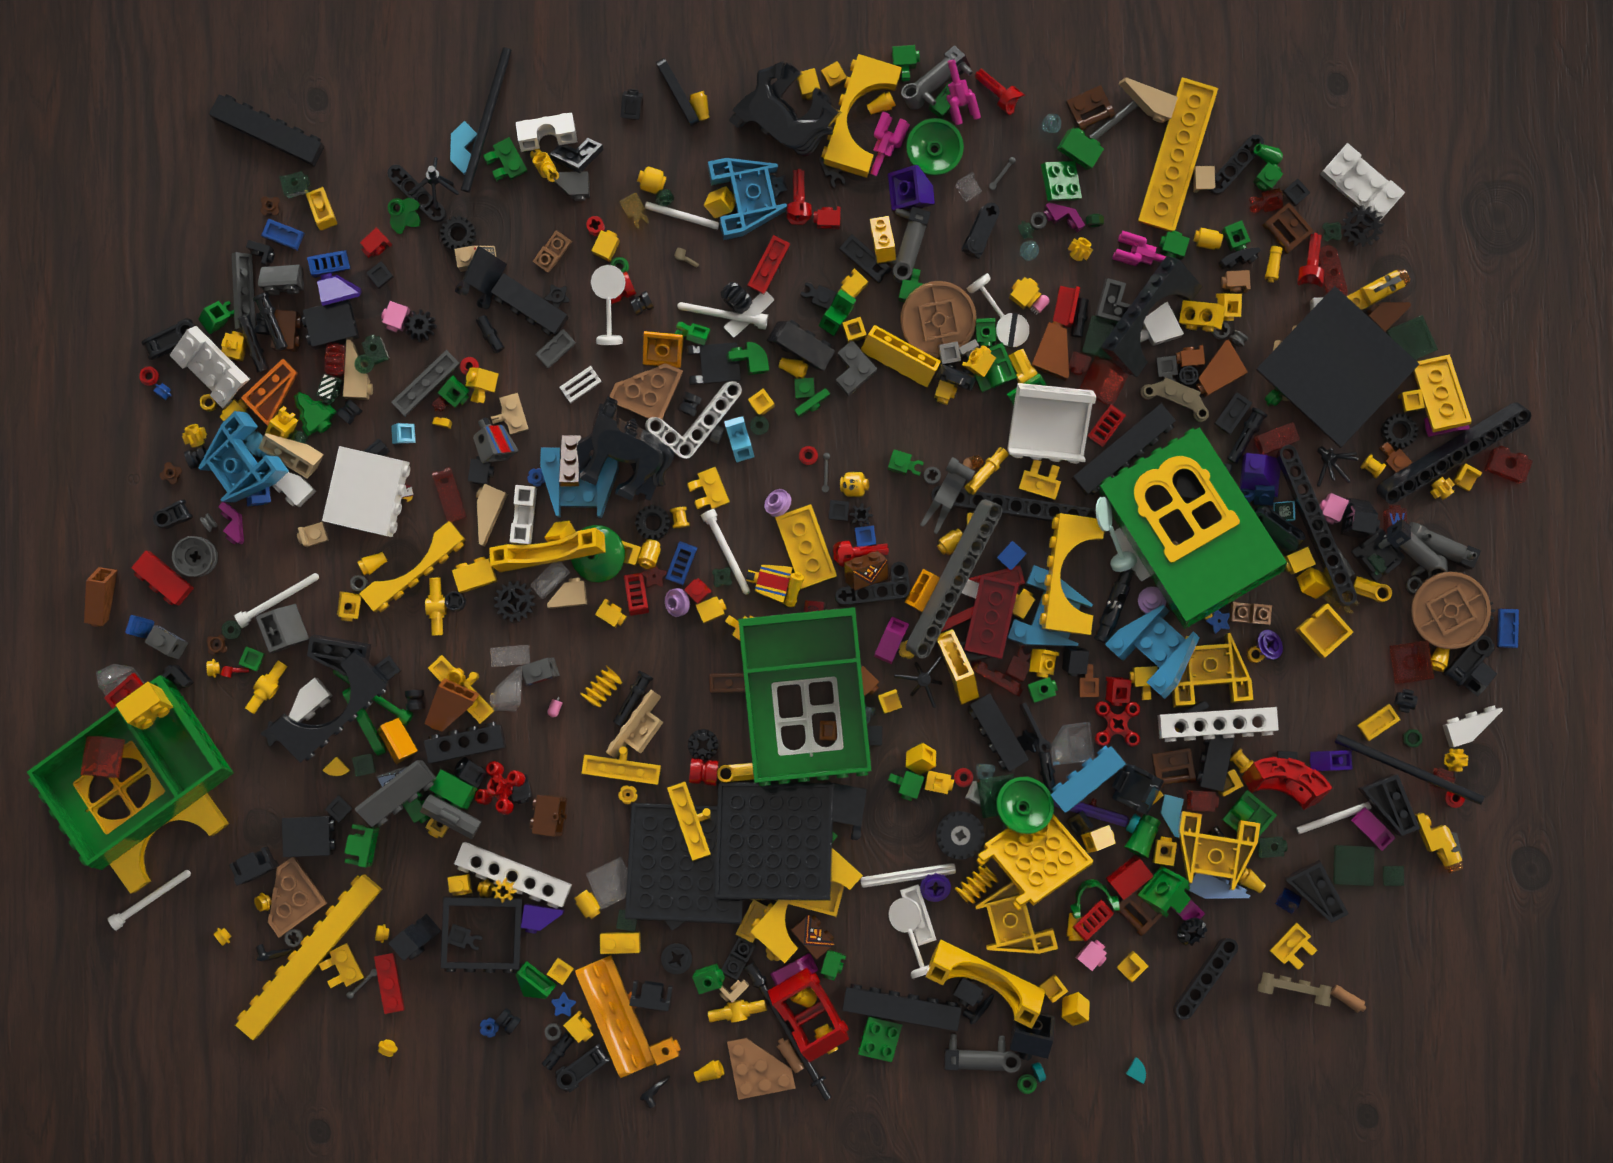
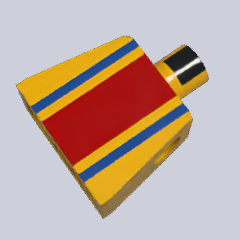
[746,565,792,604]

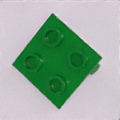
[858,1016,902,1062]

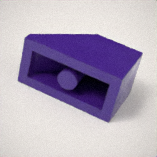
[1310,750,1352,771]
[521,904,565,933]

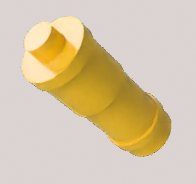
[1265,246,1282,283]
[784,571,804,607]

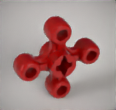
[1095,701,1140,747]
[474,761,525,815]

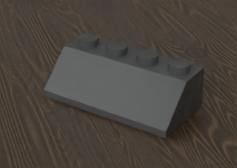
[355,760,436,827]

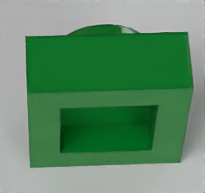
[795,378,815,399]
[239,646,265,671]

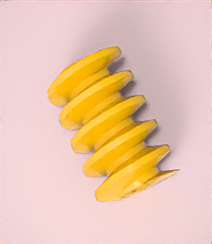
[580,665,622,707]
[955,864,998,905]

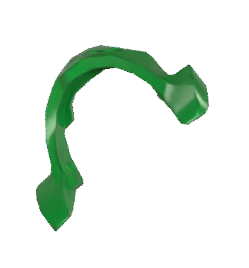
[1070,879,1120,919]

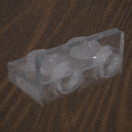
[530,561,571,599]

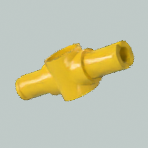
[530,149,559,182]
[425,577,447,636]
[245,660,288,714]
[708,999,767,1023]

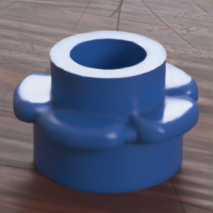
[153,383,172,400]
[527,468,545,487]
[480,1018,499,1038]

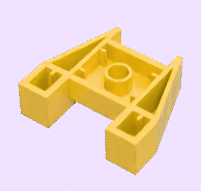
[1172,633,1253,708]
[1178,811,1261,890]
[975,881,1058,954]

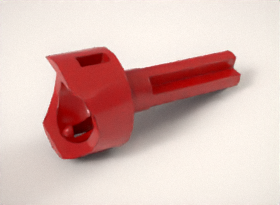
[975,68,1025,115]
[787,169,812,225]
[1297,233,1325,287]
[833,541,889,567]

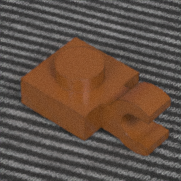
[1379,442,1412,473]
[1079,664,1099,697]

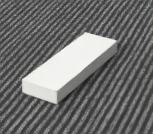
[900,884,936,946]

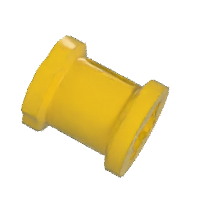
[1360,454,1386,478]
[670,507,690,529]
[1230,748,1253,773]

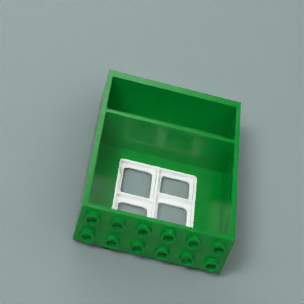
[738,607,871,786]

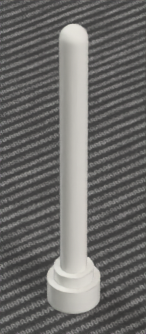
[677,302,768,330]
[700,509,750,595]
[234,573,319,628]
[107,870,191,931]

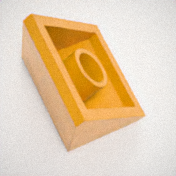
[643,331,684,368]
[377,718,418,764]

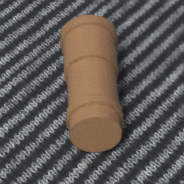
[1330,984,1366,1013]
[776,1038,805,1074]

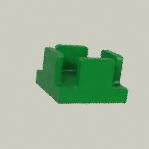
[344,824,380,868]
[1138,866,1191,918]

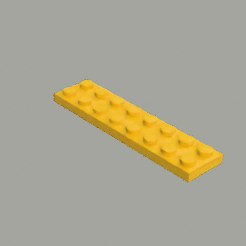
[1138,77,1218,232]

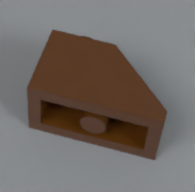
[1367,302,1411,332]

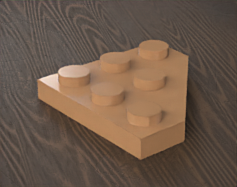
[610,363,683,423]
[268,857,327,938]
[727,1038,796,1100]

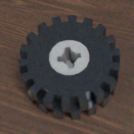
[936,811,985,860]

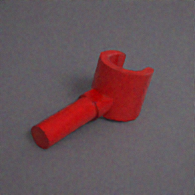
[221,666,249,678]

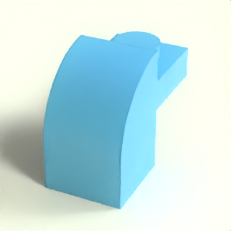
[725,416,754,462]

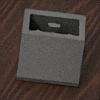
[258,265,304,296]
[256,604,309,653]

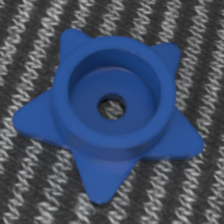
[1206,610,1230,633]
[551,992,576,1017]

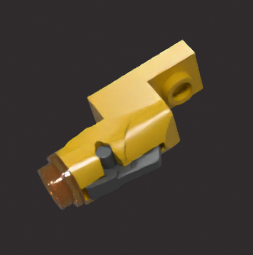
[1347,269,1410,310]
[1414,812,1463,873]

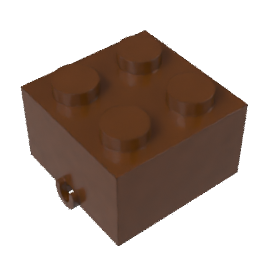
[530,795,567,837]

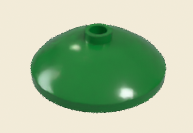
[906,118,964,175]
[571,525,625,582]
[996,777,1054,834]

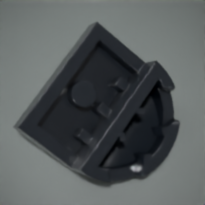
[936,363,977,391]

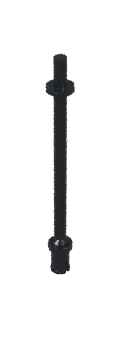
[744,962,831,1101]

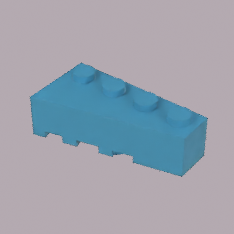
[1051,746,1127,813]

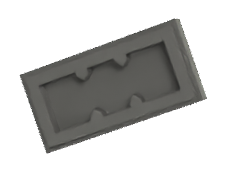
[535,329,576,369]

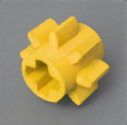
[1068,237,1093,261]
[182,424,207,447]
[1430,476,1455,500]
[1444,748,1468,772]
[492,877,517,903]

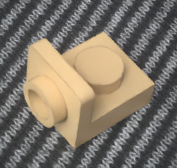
[297,522,329,547]
[719,979,749,1003]

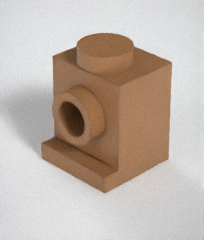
[1221,270,1251,293]

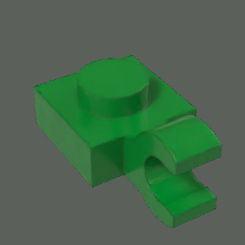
[675,322,710,345]

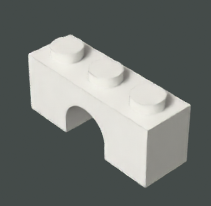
[516,113,577,152]
[510,485,537,545]

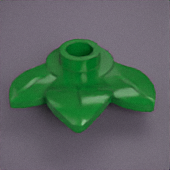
[388,198,420,234]

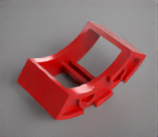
[1242,757,1333,810]
[768,968,849,1062]

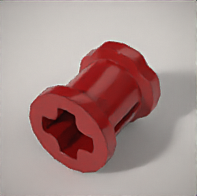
[586,216,605,237]

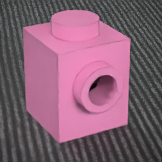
[381,301,411,333]
[1320,493,1349,525]
[1075,940,1107,971]

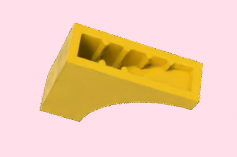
[937,629,979,704]

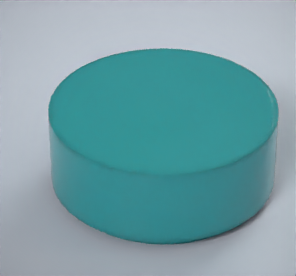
[1126,814,1141,834]
[1031,1062,1046,1083]

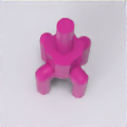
[947,59,981,125]
[870,112,910,176]
[1112,230,1166,266]

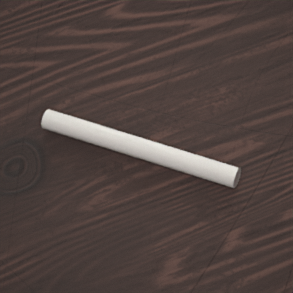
[645,202,720,230]
[1296,802,1371,834]

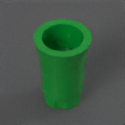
[1124,814,1161,859]

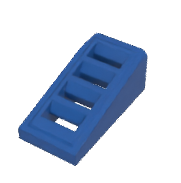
[307,250,351,278]
[665,541,697,585]
[125,615,155,638]

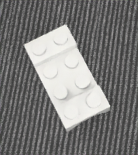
[1320,143,1405,221]
[170,326,250,409]

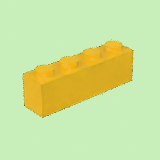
[861,325,941,387]

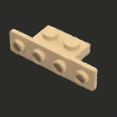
[606,690,663,759]

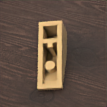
[1119,78,1178,123]
[343,340,373,400]
[258,433,324,479]
[476,484,508,547]

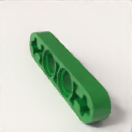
[342,687,387,757]

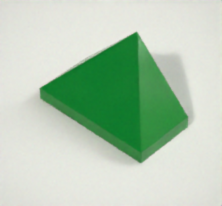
[516,961,557,999]

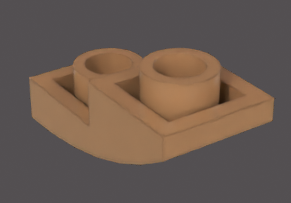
[533,230,572,273]
[1229,602,1272,625]

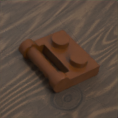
[1066,85,1115,131]
[1262,203,1314,254]
[1151,748,1196,788]
[1116,887,1162,936]

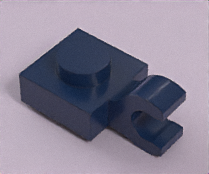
[1241,485,1275,506]

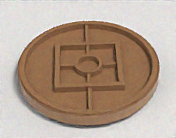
[900,281,977,358]
[1411,572,1491,649]

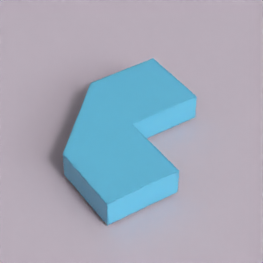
[450,121,477,175]
[1160,794,1184,838]

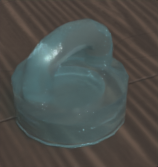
[1041,114,1061,133]
[1020,241,1039,260]
[865,706,877,724]
[976,764,995,782]

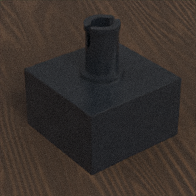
[1010,1013,1055,1061]

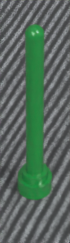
[333,670,414,726]

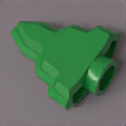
[294,392,336,436]

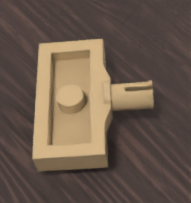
[491,393,529,435]

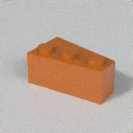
[241,359,298,426]

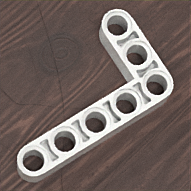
[645,381,742,459]

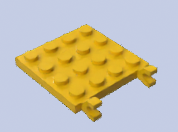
[976,814,1093,911]

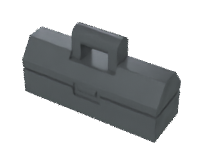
[420,794,482,839]

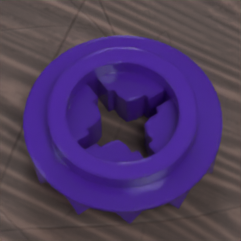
[1256,630,1283,660]
[920,872,951,902]

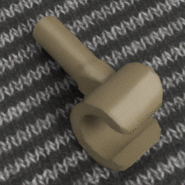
[674,248,699,268]

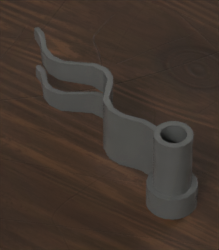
[920,457,975,534]

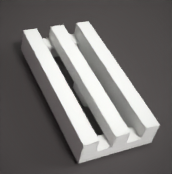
[560,366,602,403]

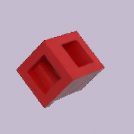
[814,206,841,229]
[360,227,392,258]
[684,578,712,604]
[1106,677,1132,706]

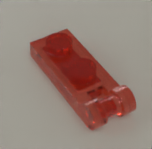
[432,466,467,522]

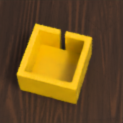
[1295,603,1353,659]
[116,682,173,730]

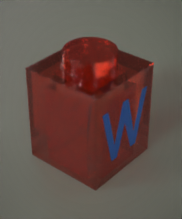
[1383,505,1407,533]

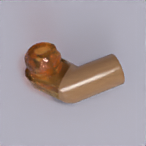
[963,455,984,469]

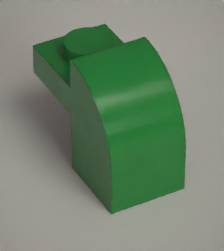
[818,289,856,336]
[727,342,769,375]

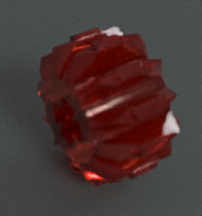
[325,343,346,376]

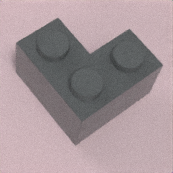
[1095,278,1131,322]
[836,341,877,397]

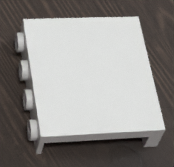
[1007,383,1096,464]
[322,446,410,537]

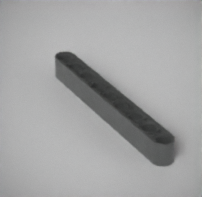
[906,499,1002,659]

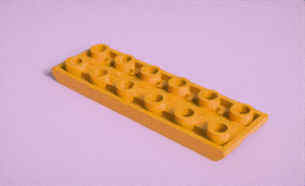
[575,955,656,1078]

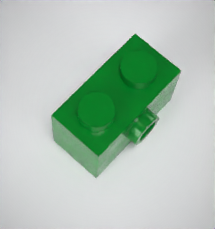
[1057,128,1104,170]
[430,769,478,809]

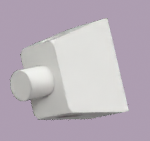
[1140,302,1184,346]

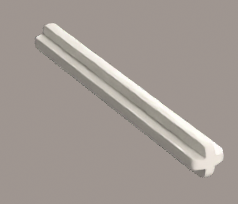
[860,863,956,888]

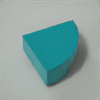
[1126,1057,1146,1084]

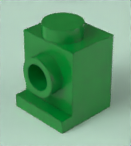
[1222,220,1250,252]
[975,318,996,347]
[438,375,470,407]
[403,793,431,824]
[821,950,846,981]

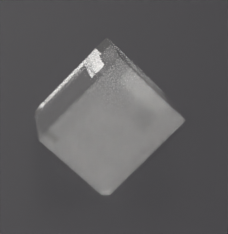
[956,172,982,202]

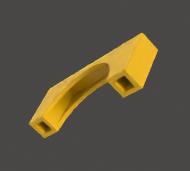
[821,54,902,178]
[1039,513,1104,635]
[110,793,229,894]
[750,848,863,963]
[925,939,1045,1029]

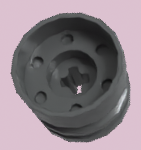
[172,536,218,577]

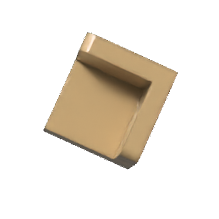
[1193,166,1215,193]

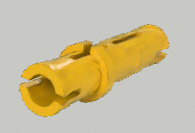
[965,447,1008,495]

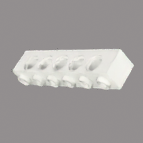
[1158,707,1279,742]
[454,842,572,909]

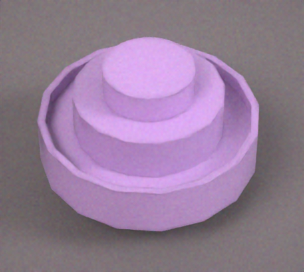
[764,489,791,517]
[1138,587,1167,614]
[665,588,690,617]

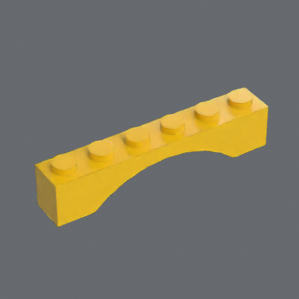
[359,521,466,612]
[489,528,606,572]

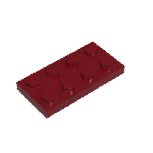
[964,575,1019,659]

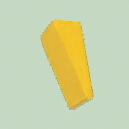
[306,187,338,230]

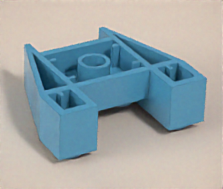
[707,158,787,240]
[198,411,289,502]
[540,447,619,518]
[1007,565,1093,647]
[1105,605,1200,699]

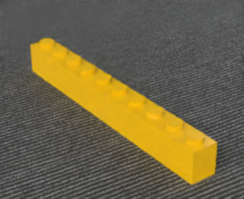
[235,875,382,1040]

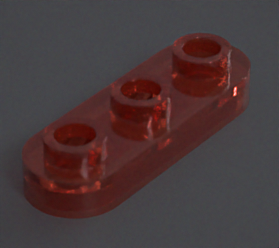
[1319,245,1348,296]
[971,660,1023,697]

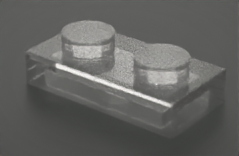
[490,645,531,667]

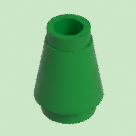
[1254,143,1283,165]

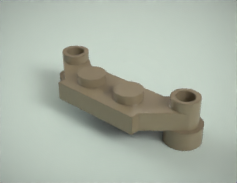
[1140,377,1209,422]
[1257,972,1332,1007]

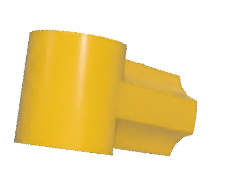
[1008,349,1038,383]
[1353,576,1392,602]
[717,763,754,782]

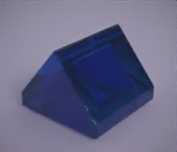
[1275,888,1302,914]

